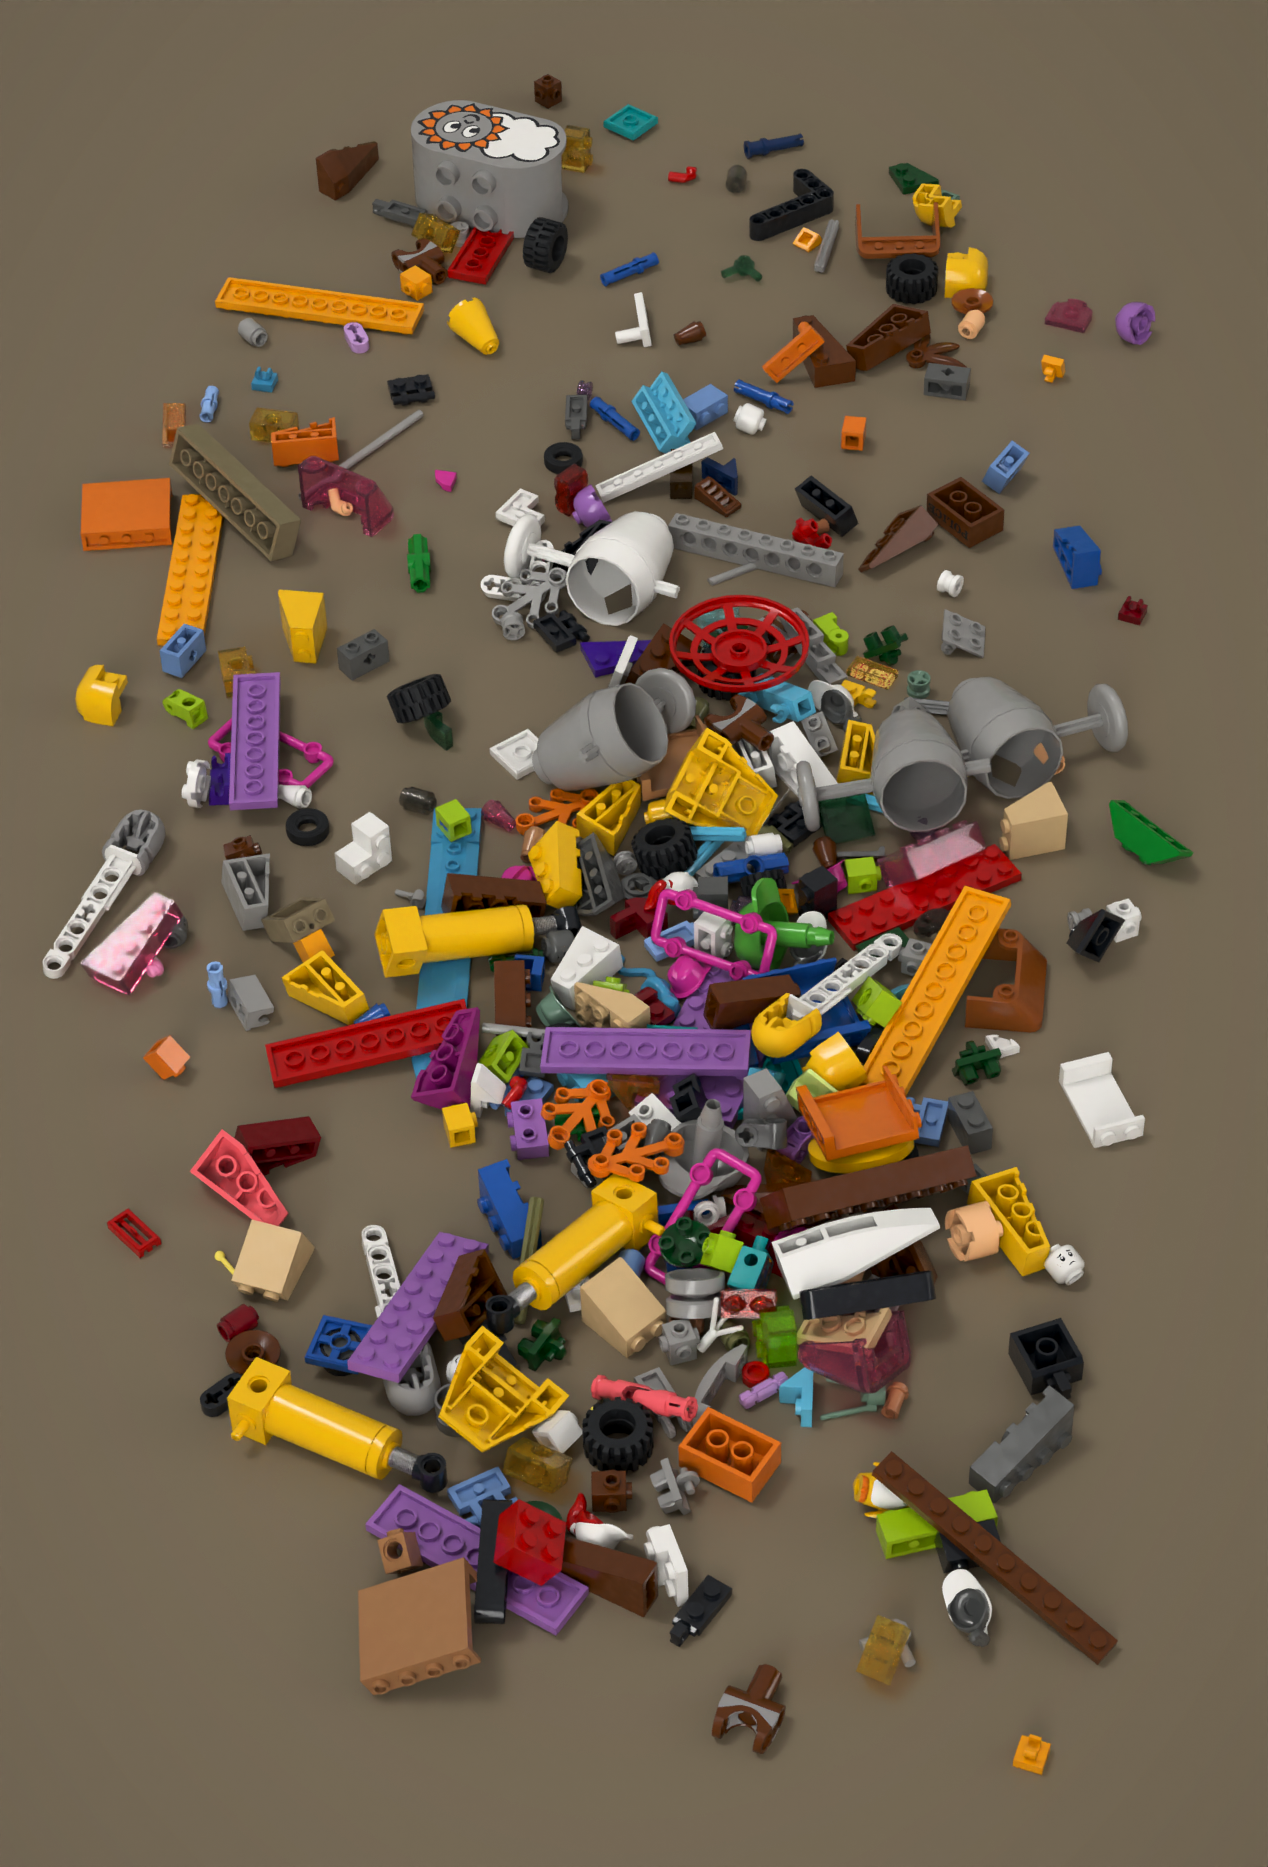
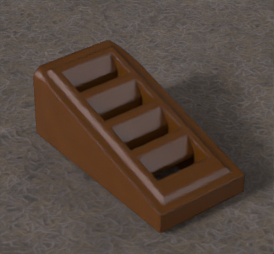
[694,476,741,517]

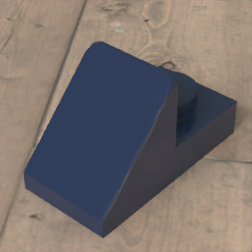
[701,457,738,496]

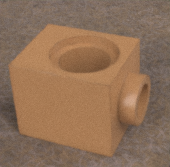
[377,1528,423,1574]

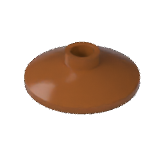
[952,288,993,314]

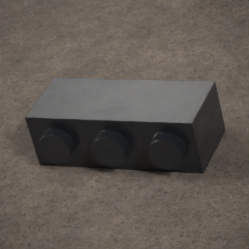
[795,475,859,537]

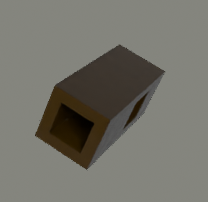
[670,449,693,499]

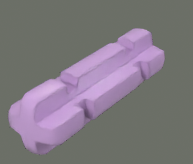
[739,1371,789,1409]

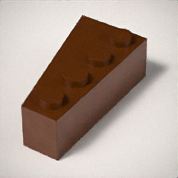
[846,304,931,371]
[793,315,856,388]
[441,873,547,918]

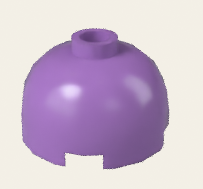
[1115,302,1155,345]
[572,484,612,528]

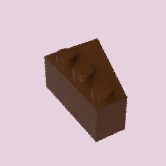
[624,623,703,684]
[494,960,532,1040]
[433,1249,507,1341]

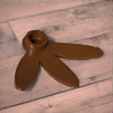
[906,334,967,368]

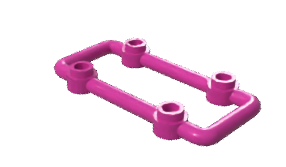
[208,718,334,788]
[651,889,777,981]
[644,1148,762,1285]

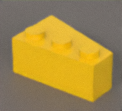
[836,720,875,796]
[576,780,641,856]
[528,821,582,909]
[281,950,369,1025]

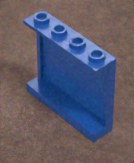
[742,957,871,1064]

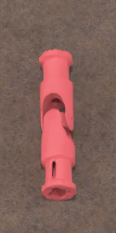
[591,1375,698,1422]

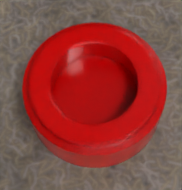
[742,1361,770,1388]

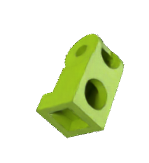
[813,612,849,656]
[162,689,209,729]

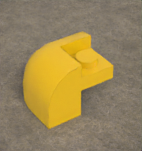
[912,183,962,228]
[944,247,988,298]
[75,665,128,726]
[802,1032,867,1091]

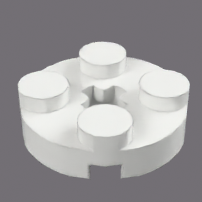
[182,759,211,808]

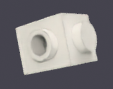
[532,1410,582,1455]

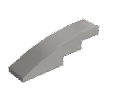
[779,607,848,685]

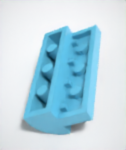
[631,371,697,453]

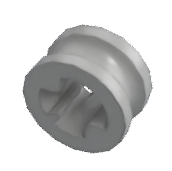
[613,851,637,875]

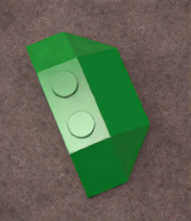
[1109,800,1194,865]

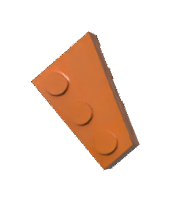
[271,417,339,467]

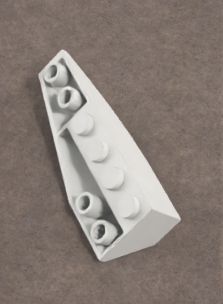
[772,1208,940,1300]

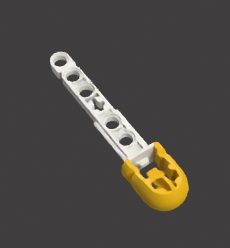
[751,933,902,1058]

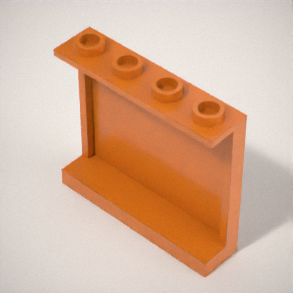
[81,478,173,551]
[796,1065,922,1161]

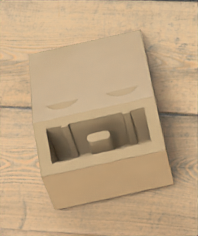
[574,982,650,1028]

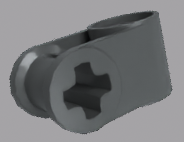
[735,1118,787,1150]

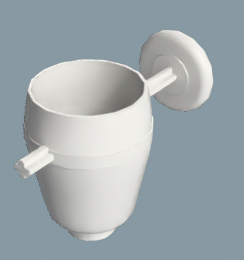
[504,511,680,626]

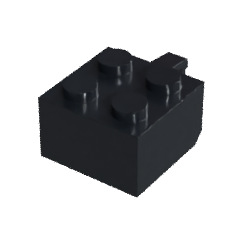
[1008,1318,1084,1399]

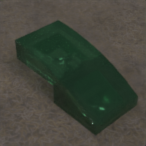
[424,711,453,751]

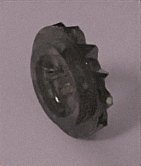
[912,908,949,938]

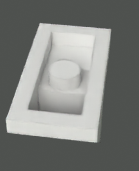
[470,1063,506,1118]

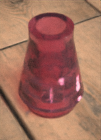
[481,799,516,832]

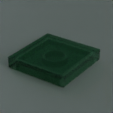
[818,793,875,844]

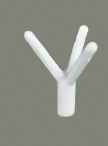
[697,1297,744,1353]

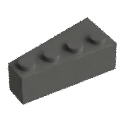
[969,1385,1075,1504]

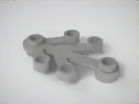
[492,568,567,629]

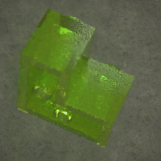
[751,1305,797,1369]

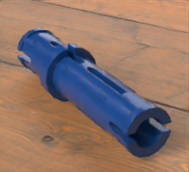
[600,252,659,286]
[734,379,794,414]
[590,397,640,441]

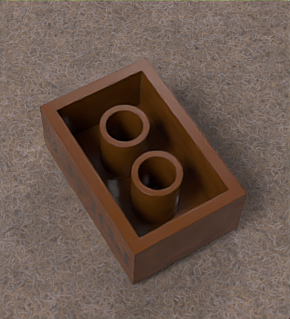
[926,477,1005,548]

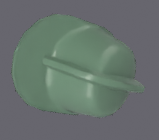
[536,986,581,1027]

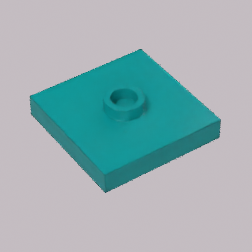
[603,104,658,141]

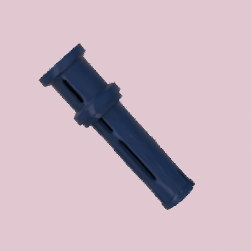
[743,133,804,159]

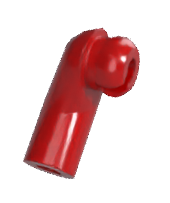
[668,166,697,183]
[502,1076,528,1110]

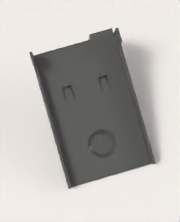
[837,846,887,880]

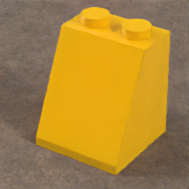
[278,590,327,663]

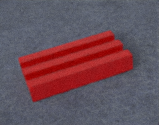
[107,1208,161,1258]

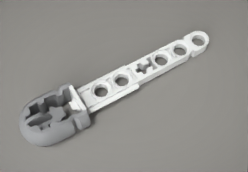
[43,809,165,979]
[362,1225,441,1416]

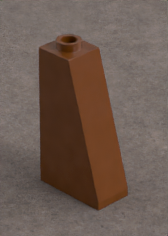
[703,975,801,1030]
[560,1537,658,1618]

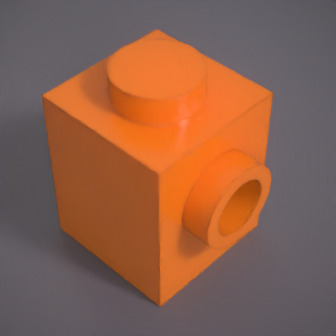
[841,416,867,451]
[143,1035,190,1080]

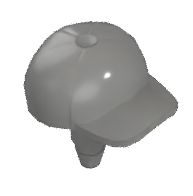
[659,1099,749,1200]

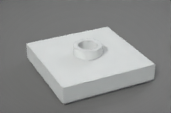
[608,635,638,688]

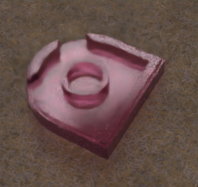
[1045,299,1092,333]

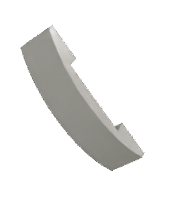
[692,1344,748,1427]

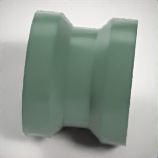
[907,670,931,699]

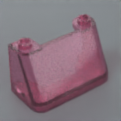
[298,456,394,537]
[798,1311,911,1394]

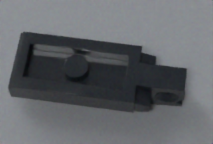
[670,1575,732,1647]

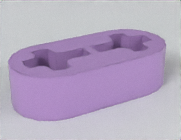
[344,322,369,353]

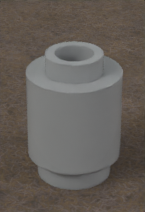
[238,318,268,347]

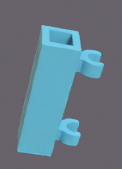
[738,673,816,723]

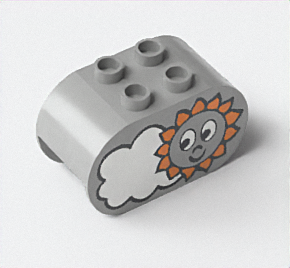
[411,100,569,238]

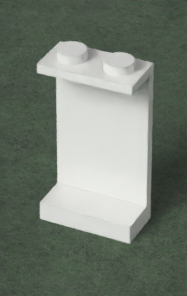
[1059,1052,1145,1148]

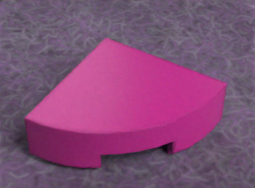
[435,470,457,492]

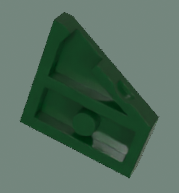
[889,163,939,195]

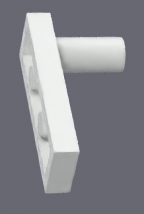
[615,292,652,347]

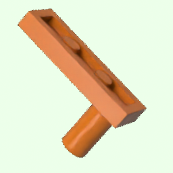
[762,322,825,383]

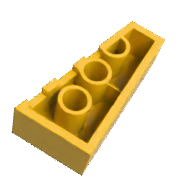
[967,1167,1050,1276]

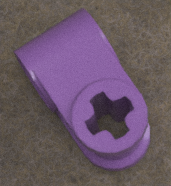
[772,1116,814,1166]

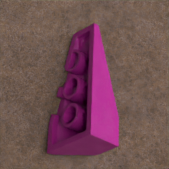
[411,1007,480,1110]

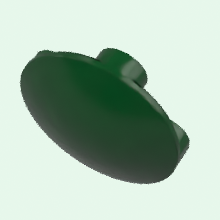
[658,1216,711,1268]

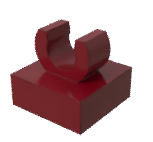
[1118,596,1148,626]

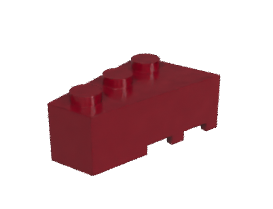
[234,1116,321,1176]

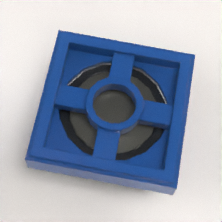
[305,1315,373,1376]

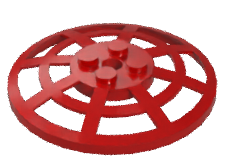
[669,595,809,693]

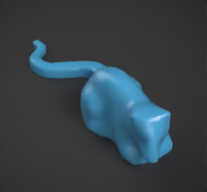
[618,954,681,1023]

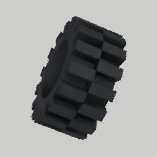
[740,869,787,900]

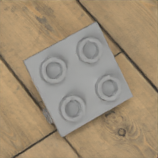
[941,609,985,658]

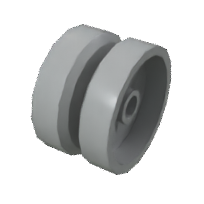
[665,1268,726,1319]

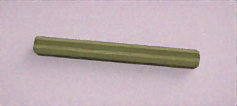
[514,1197,544,1325]

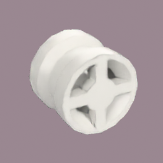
[937,570,964,597]

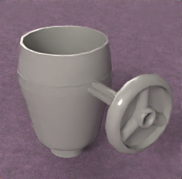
[532,668,696,792]
[945,677,1128,799]
[796,709,991,832]

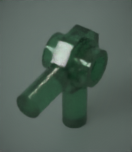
[721,255,762,281]

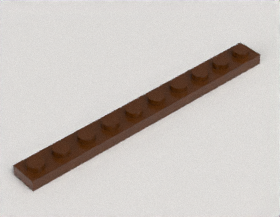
[872,1451,1118,1665]

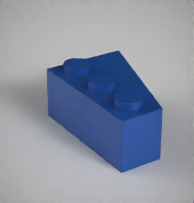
[1053,526,1102,589]
[477,1159,542,1259]

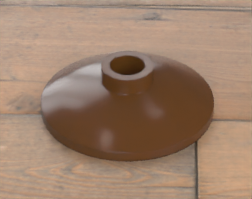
[225,1330,281,1375]

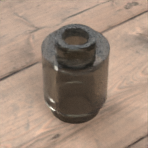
[726,165,747,193]
[399,787,437,815]

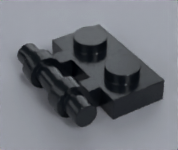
[387,374,435,406]
[533,610,590,653]
[766,800,827,847]
[564,1126,629,1188]

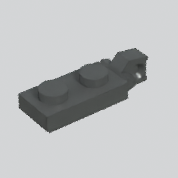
[372,199,428,227]
[565,395,588,439]

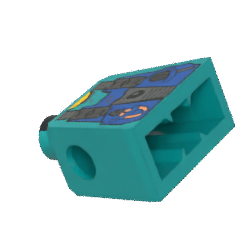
[727,1235,774,1305]

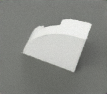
[985,1035,1020,1058]

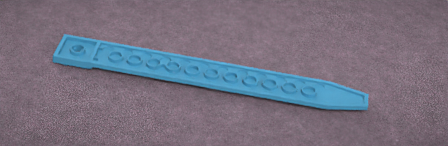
[412,808,482,1078]

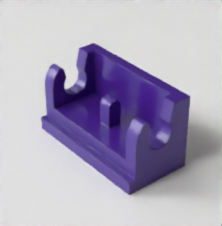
[209,753,231,806]

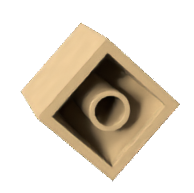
[999,782,1068,860]
[231,1220,315,1302]
[580,1257,667,1358]

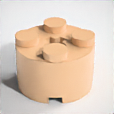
[945,1201,1003,1262]

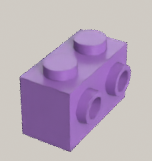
[506,1098,549,1160]

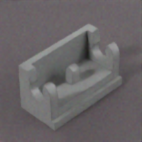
[227,975,274,1031]

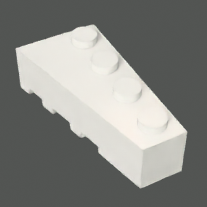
[769,721,847,819]

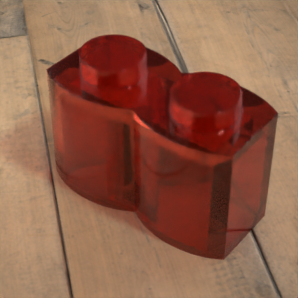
[554,464,588,517]

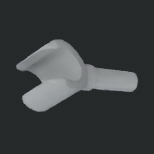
[395,889,426,909]

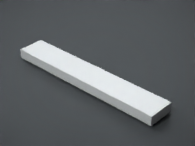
[595,432,723,503]

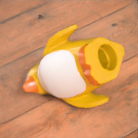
[853,1462,909,1518]

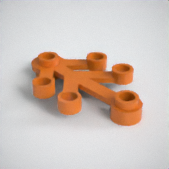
[515,788,599,835]
[540,1079,615,1150]
[588,1122,685,1182]

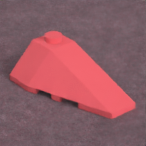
[190,1129,289,1226]

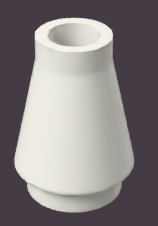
[278,784,312,809]

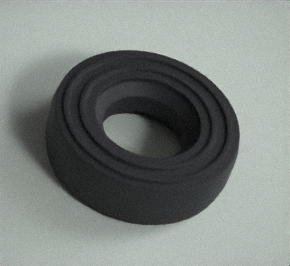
[544,442,583,474]
[286,808,329,846]

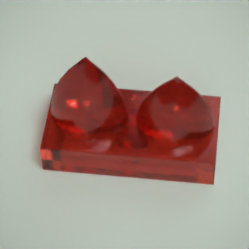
[720,1289,777,1319]

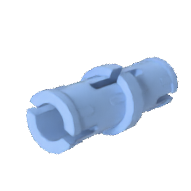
[199,386,219,423]
[207,961,228,1008]

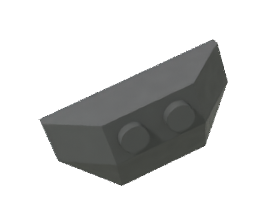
[573,832,625,916]

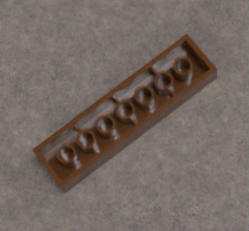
[759,1145,977,1232]

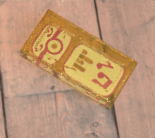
[846,656,898,690]

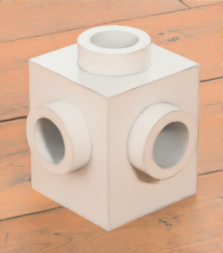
[1106,898,1142,943]

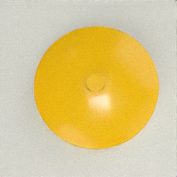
[808,1138,914,1173]

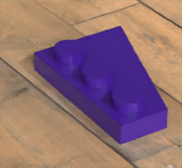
[580,640,651,678]

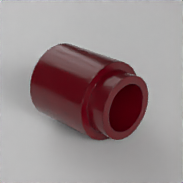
[217,1304,259,1342]

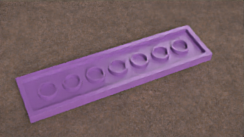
[229,672,281,810]
[540,1027,752,1076]
[347,1232,489,1383]
[365,1484,589,1636]

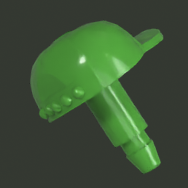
[734,878,835,972]

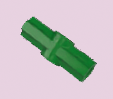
[407,534,431,593]

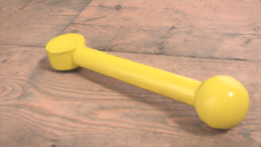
[214,1251,235,1275]

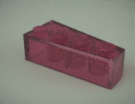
[877,820,987,887]
[80,892,183,995]

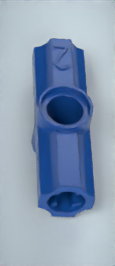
[713,852,789,884]

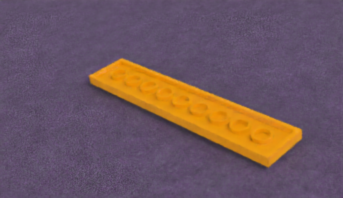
[215,277,424,334]
[157,494,224,646]
[859,886,1011,1095]

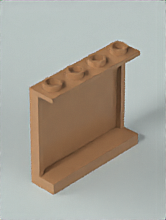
[633,715,707,801]
[358,1557,481,1696]

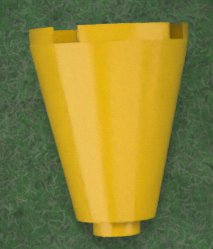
[447,297,499,355]

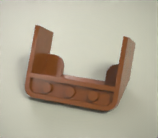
[855,202,940,259]
[965,928,1047,1033]

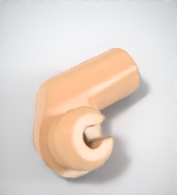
[328,488,353,516]

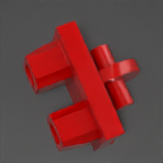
[792,518,832,549]

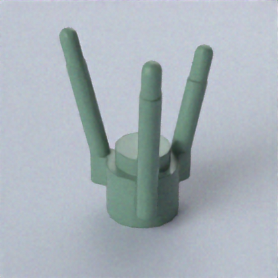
[820,1376,886,1420]

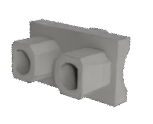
[801,711,839,759]
[650,1458,700,1515]

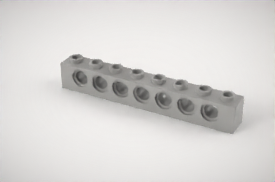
[668,513,844,587]

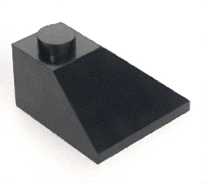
[1066,909,1125,962]

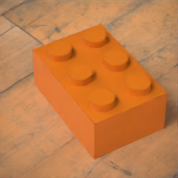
[678,1407,781,1503]

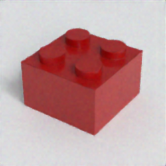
[493,1499,566,1586]

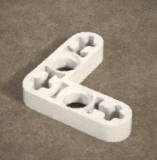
[481,540,554,604]

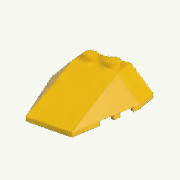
[664,728,778,836]
[438,1326,570,1453]

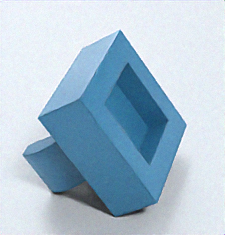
[251,366,278,393]

